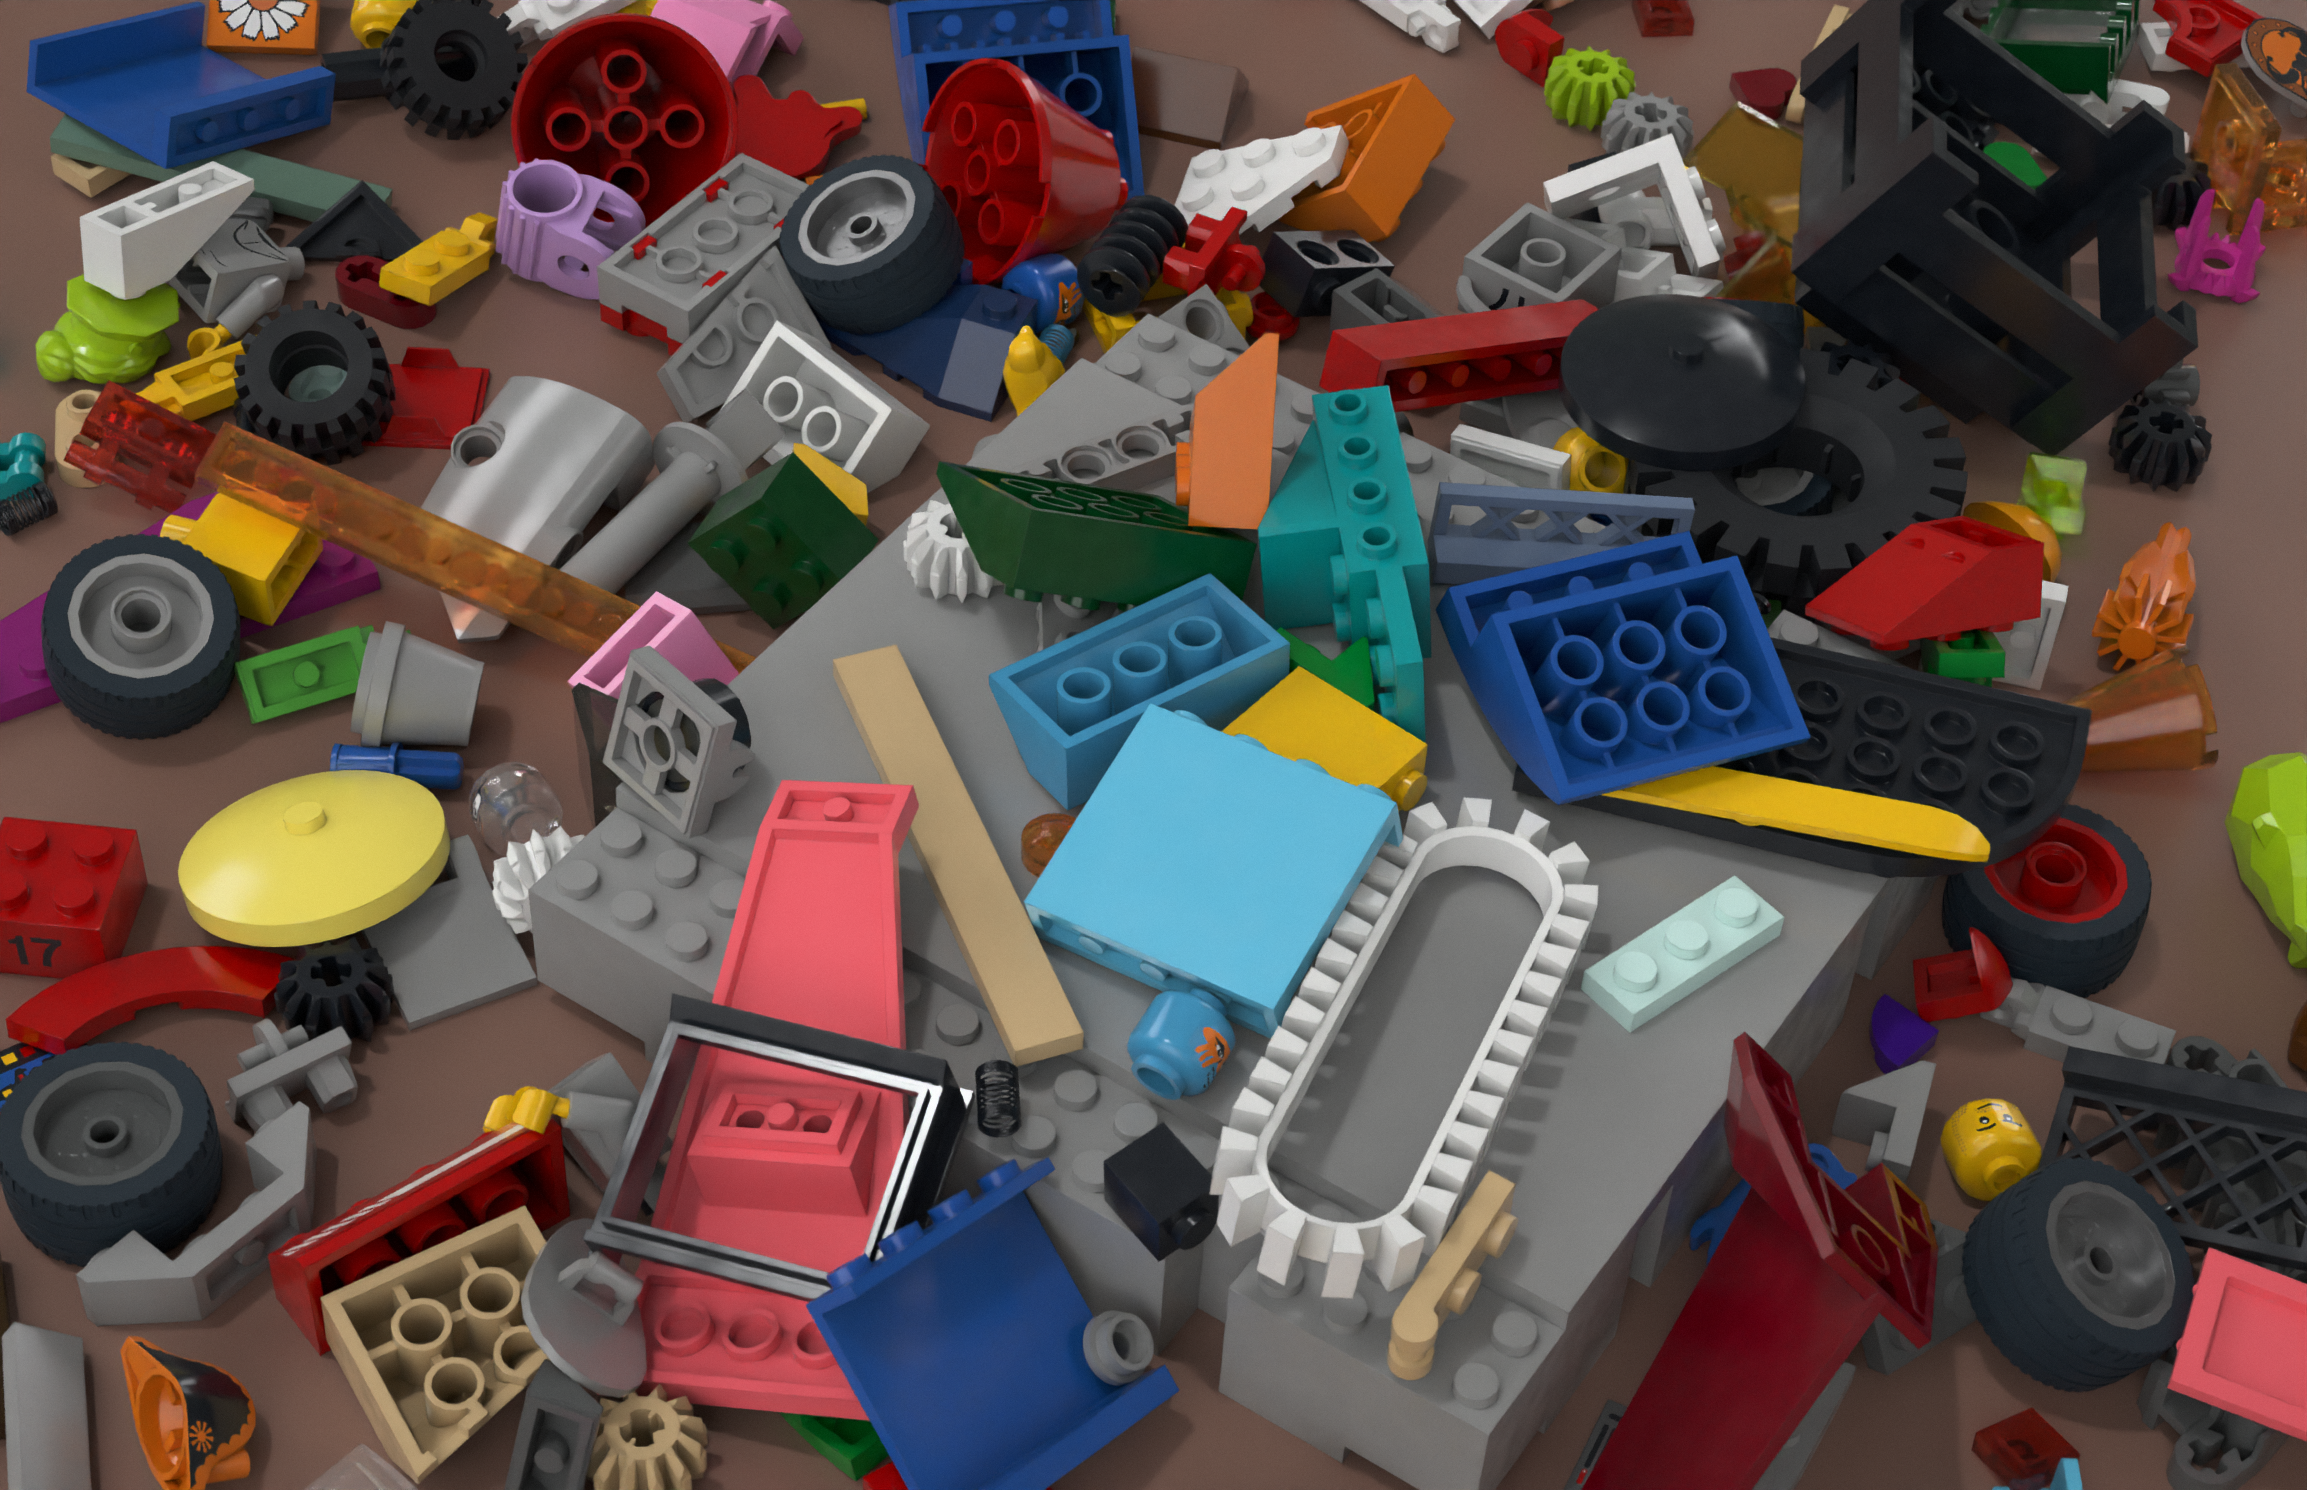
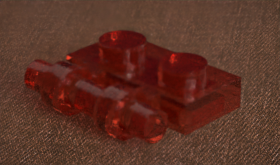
[63,380,219,514]

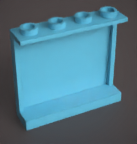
[1024,703,1404,1039]

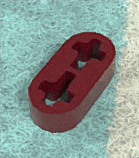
[335,255,437,329]

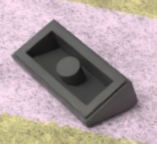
[504,1359,603,1490]

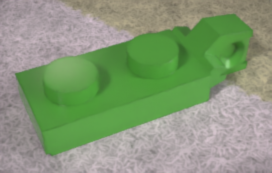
[234,625,411,724]

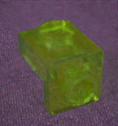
[2017,452,2087,540]

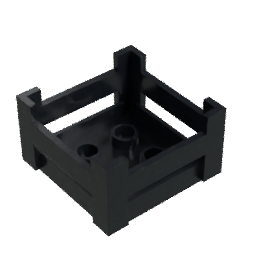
[1791,0,2198,458]

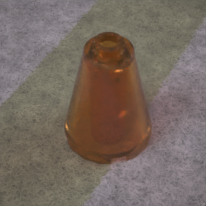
[2060,646,2218,772]

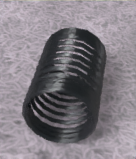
[0,481,58,536]
[975,1060,1021,1138]

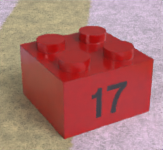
[0,817,148,979]

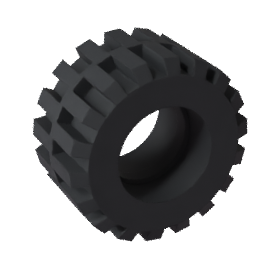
[234,300,396,466]

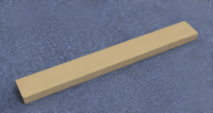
[833,645,1084,1067]

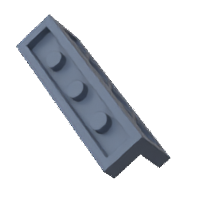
[1427,482,1695,584]

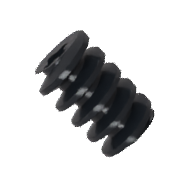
[1077,195,1188,317]

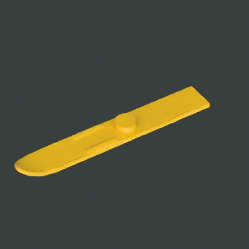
[1601,766,1990,862]

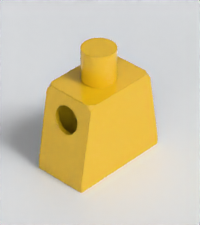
[160,491,324,626]

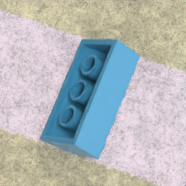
[989,573,1290,811]

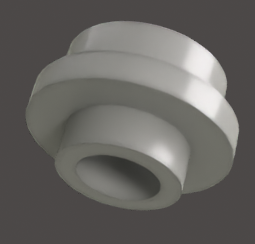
[1083,1310,1154,1385]

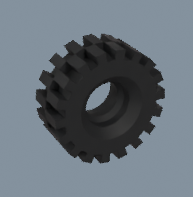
[380,0,528,140]

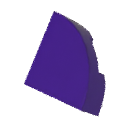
[1869,994,1939,1074]

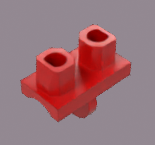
[1163,207,1266,297]

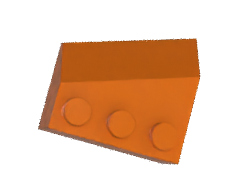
[1175,333,1279,529]

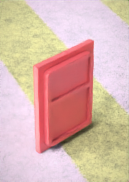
[2167,1247,2307,1442]

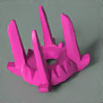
[2168,189,2266,303]

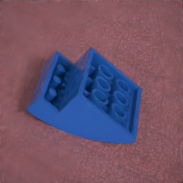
[888,0,1144,201]
[1435,531,1810,805]

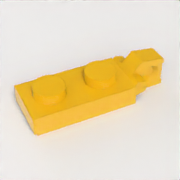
[379,212,498,306]
[122,340,291,439]

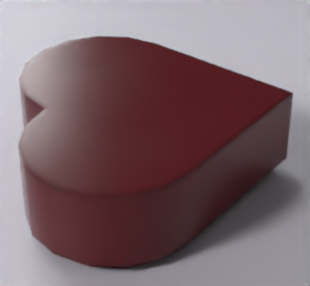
[1729,68,1797,122]

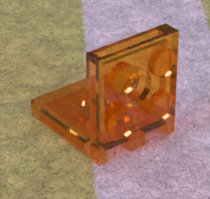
[2190,62,2307,236]

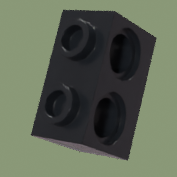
[1259,230,1395,317]

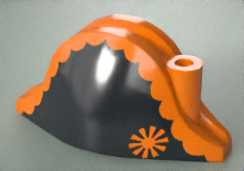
[120,1336,256,1490]

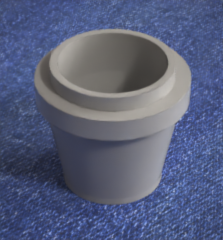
[350,621,485,747]

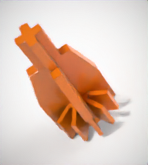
[2092,522,2196,678]

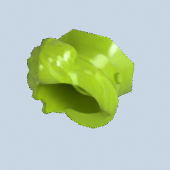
[36,274,180,384]

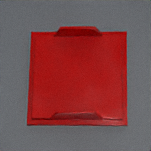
[362,347,490,449]

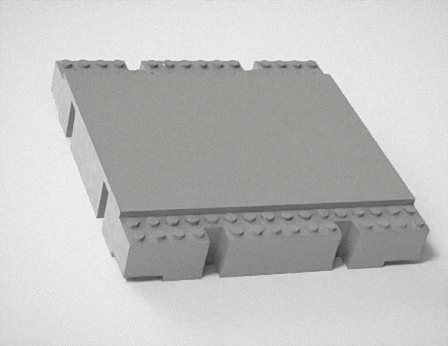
[528,314,1939,1490]

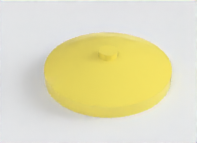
[178,770,450,947]

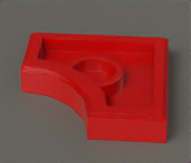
[2153,0,2265,78]

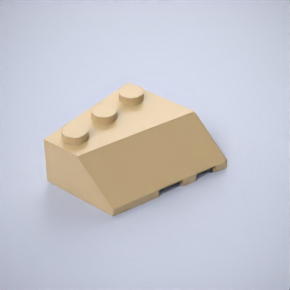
[320,1206,551,1484]

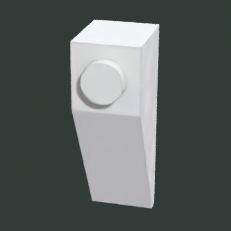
[79,161,255,300]

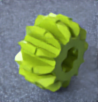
[1544,46,1636,131]

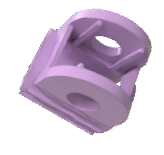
[495,158,646,300]

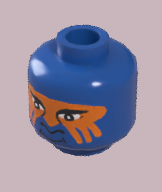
[1001,253,1085,333]

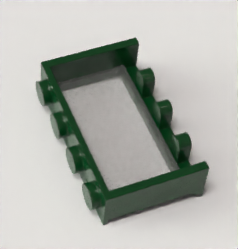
[1980,0,2140,104]

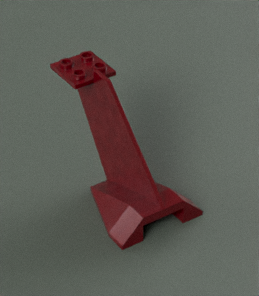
[1581,1032,1938,1490]

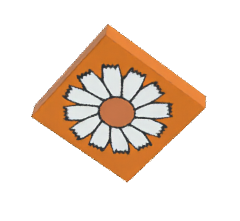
[206,0,321,55]

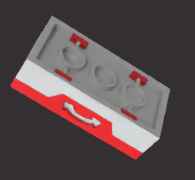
[597,153,809,356]

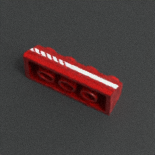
[268,1118,570,1356]

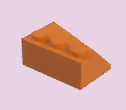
[1278,73,1456,242]

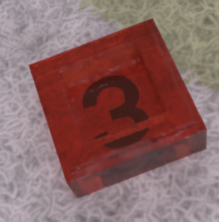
[1631,0,1695,37]
[1972,1407,2081,1490]

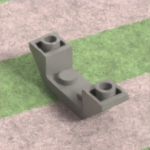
[76,1101,317,1326]

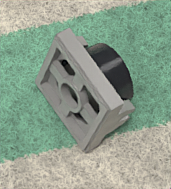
[603,645,756,839]

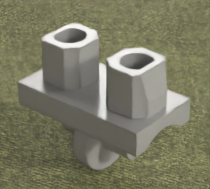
[225,1018,358,1132]

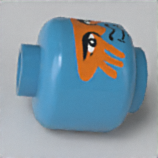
[1127,989,1236,1100]

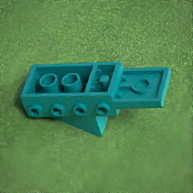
[1258,385,1432,743]

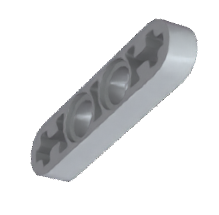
[1008,404,1194,491]

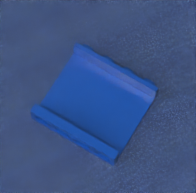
[26,1,336,169]
[806,1157,1180,1490]

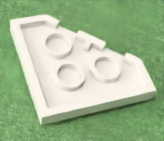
[1175,125,1349,235]

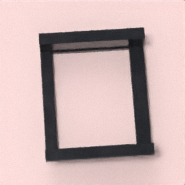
[583,993,976,1302]

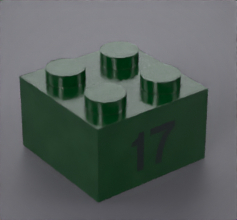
[688,452,879,629]

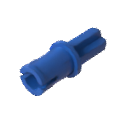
[330,742,464,790]

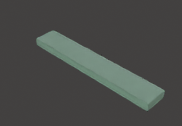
[50,114,393,222]

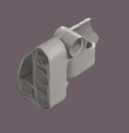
[413,376,655,643]

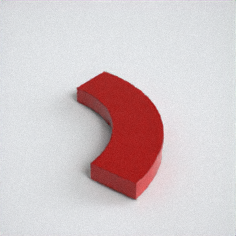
[6,946,296,1055]

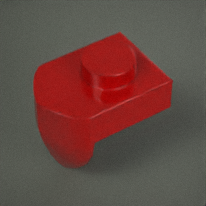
[1495,9,1565,88]
[1913,927,2013,1022]

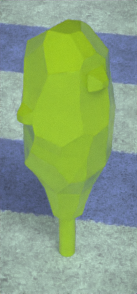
[2224,752,2307,968]

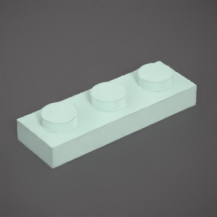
[1581,875,1784,1033]

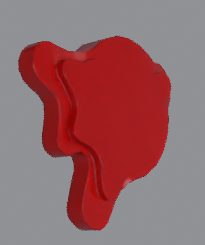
[733,75,863,180]

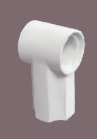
[1598,190,1713,250]

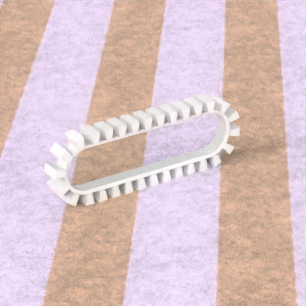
[1210,797,1598,1299]

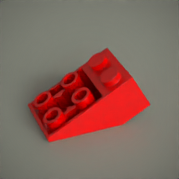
[1805,516,2044,651]

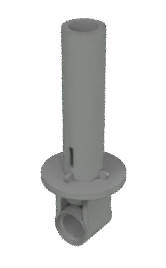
[549,389,786,620]

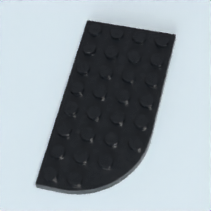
[1512,637,2092,878]

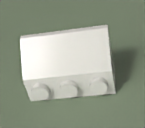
[720,321,931,493]

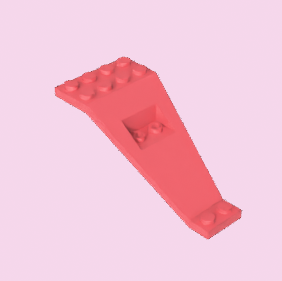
[597,780,919,1421]

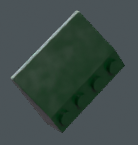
[936,461,1257,612]

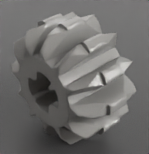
[1601,91,1694,161]

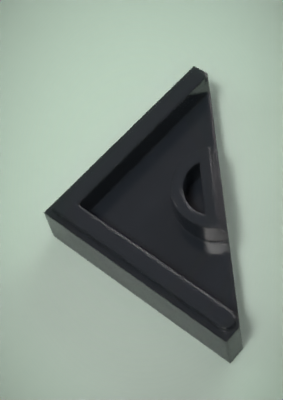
[285,180,423,262]

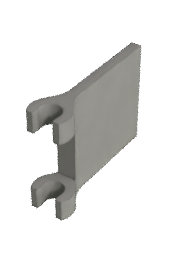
[361,834,537,1031]

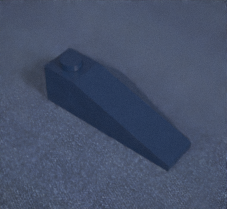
[810,284,1038,422]

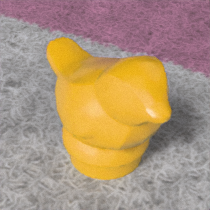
[1003,325,1065,417]

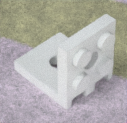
[1543,133,1726,279]

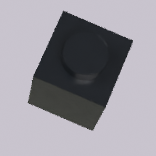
[1103,1122,1219,1262]

